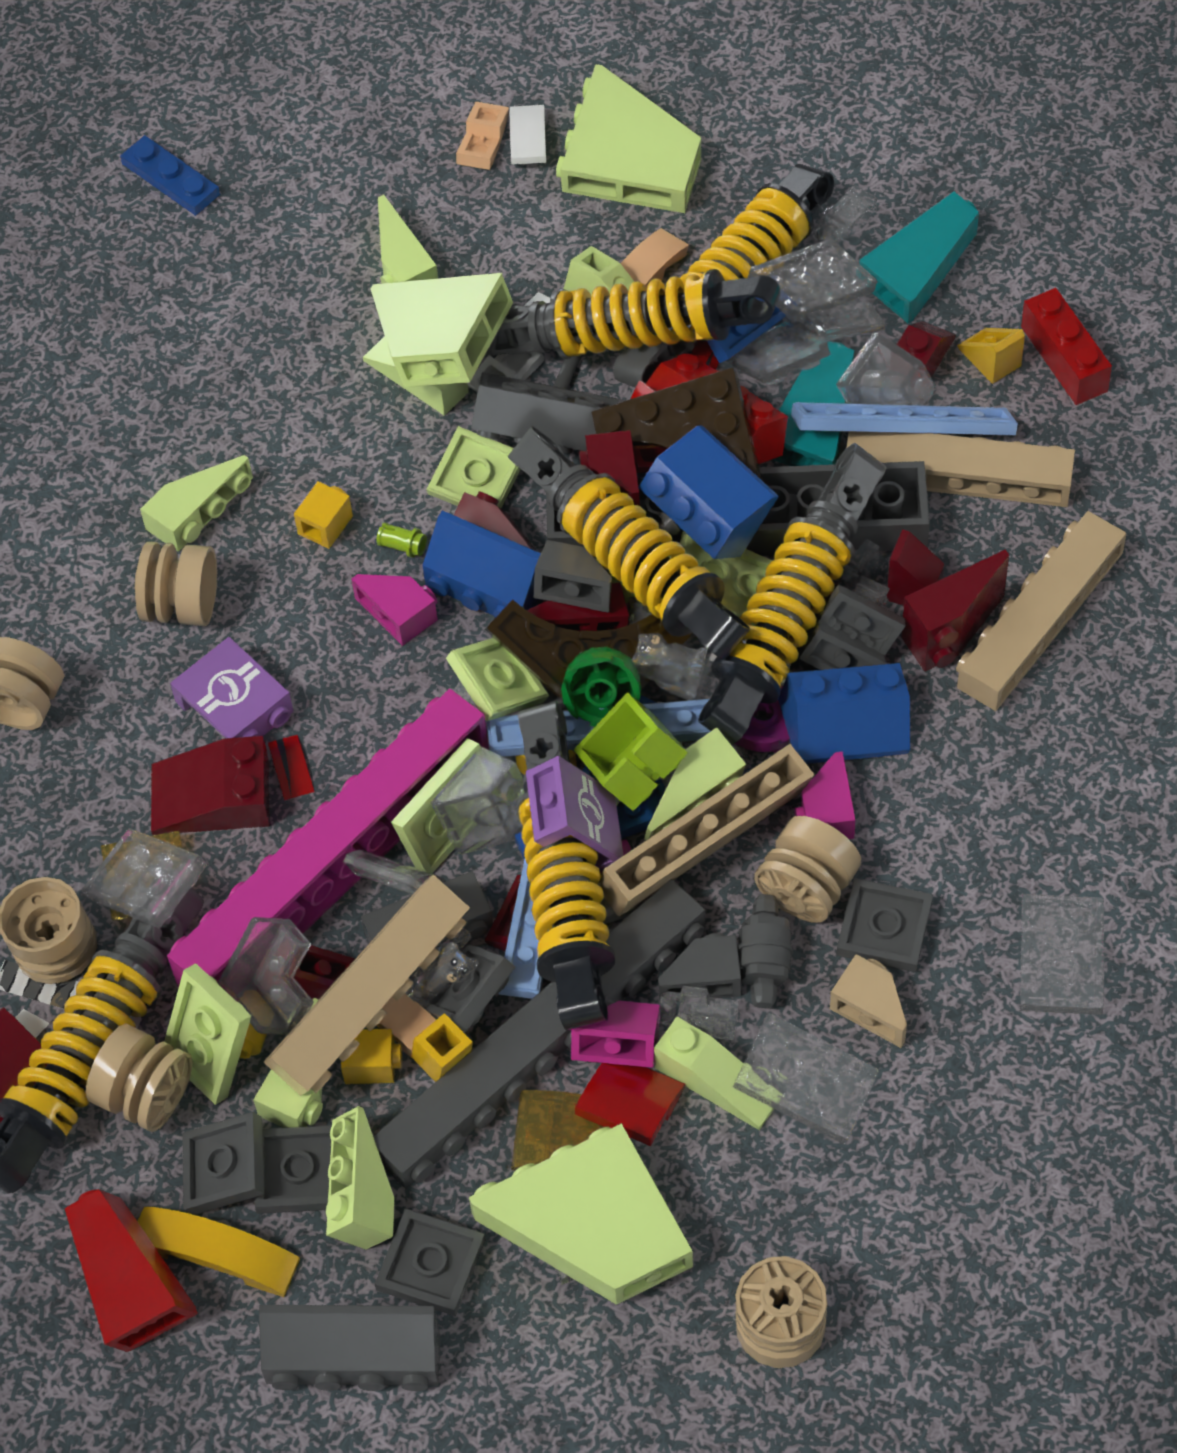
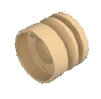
[135,542,217,626]
[755,816,861,923]
[0,877,97,984]
[85,1023,193,1132]
[735,1256,827,1368]

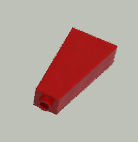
[64,1189,198,1352]

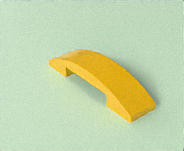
[137,1207,300,1297]

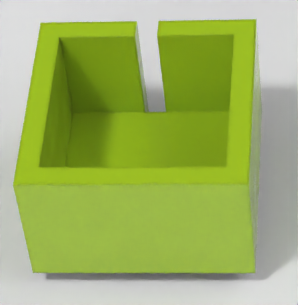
[574,692,688,811]

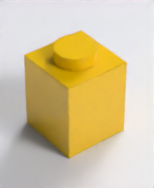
[294,481,353,549]
[411,1013,473,1082]
[341,1029,402,1084]

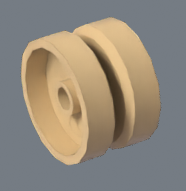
[0,637,65,730]

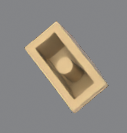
[830,954,907,1048]

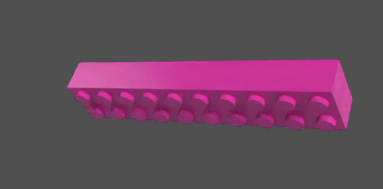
[167,688,490,1000]

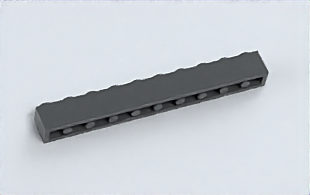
[373,879,705,1189]

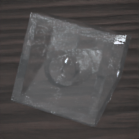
[430,747,525,855]

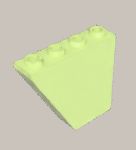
[556,64,701,213]
[371,273,513,387]
[469,1123,693,1305]

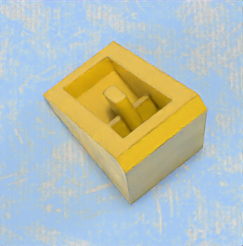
[957,328,1025,384]

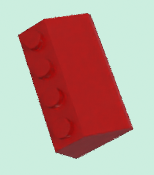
[645,354,788,464]

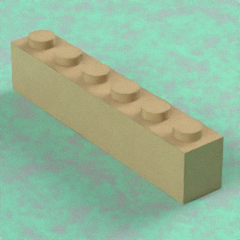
[846,431,1075,507]
[956,511,1127,711]
[598,744,815,917]
[264,875,470,1096]

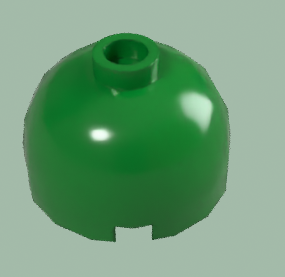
[561,647,641,727]

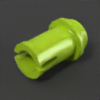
[376,522,427,558]

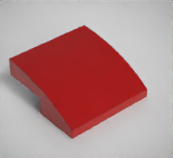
[575,1063,685,1146]

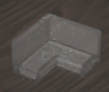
[218,917,314,1035]

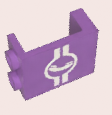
[170,637,294,738]
[526,756,623,872]

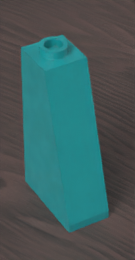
[859,191,979,324]
[772,338,854,466]

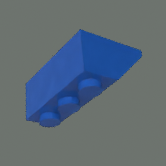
[638,425,779,560]
[422,510,543,618]
[778,663,910,764]

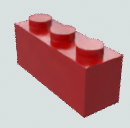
[1021,288,1112,405]

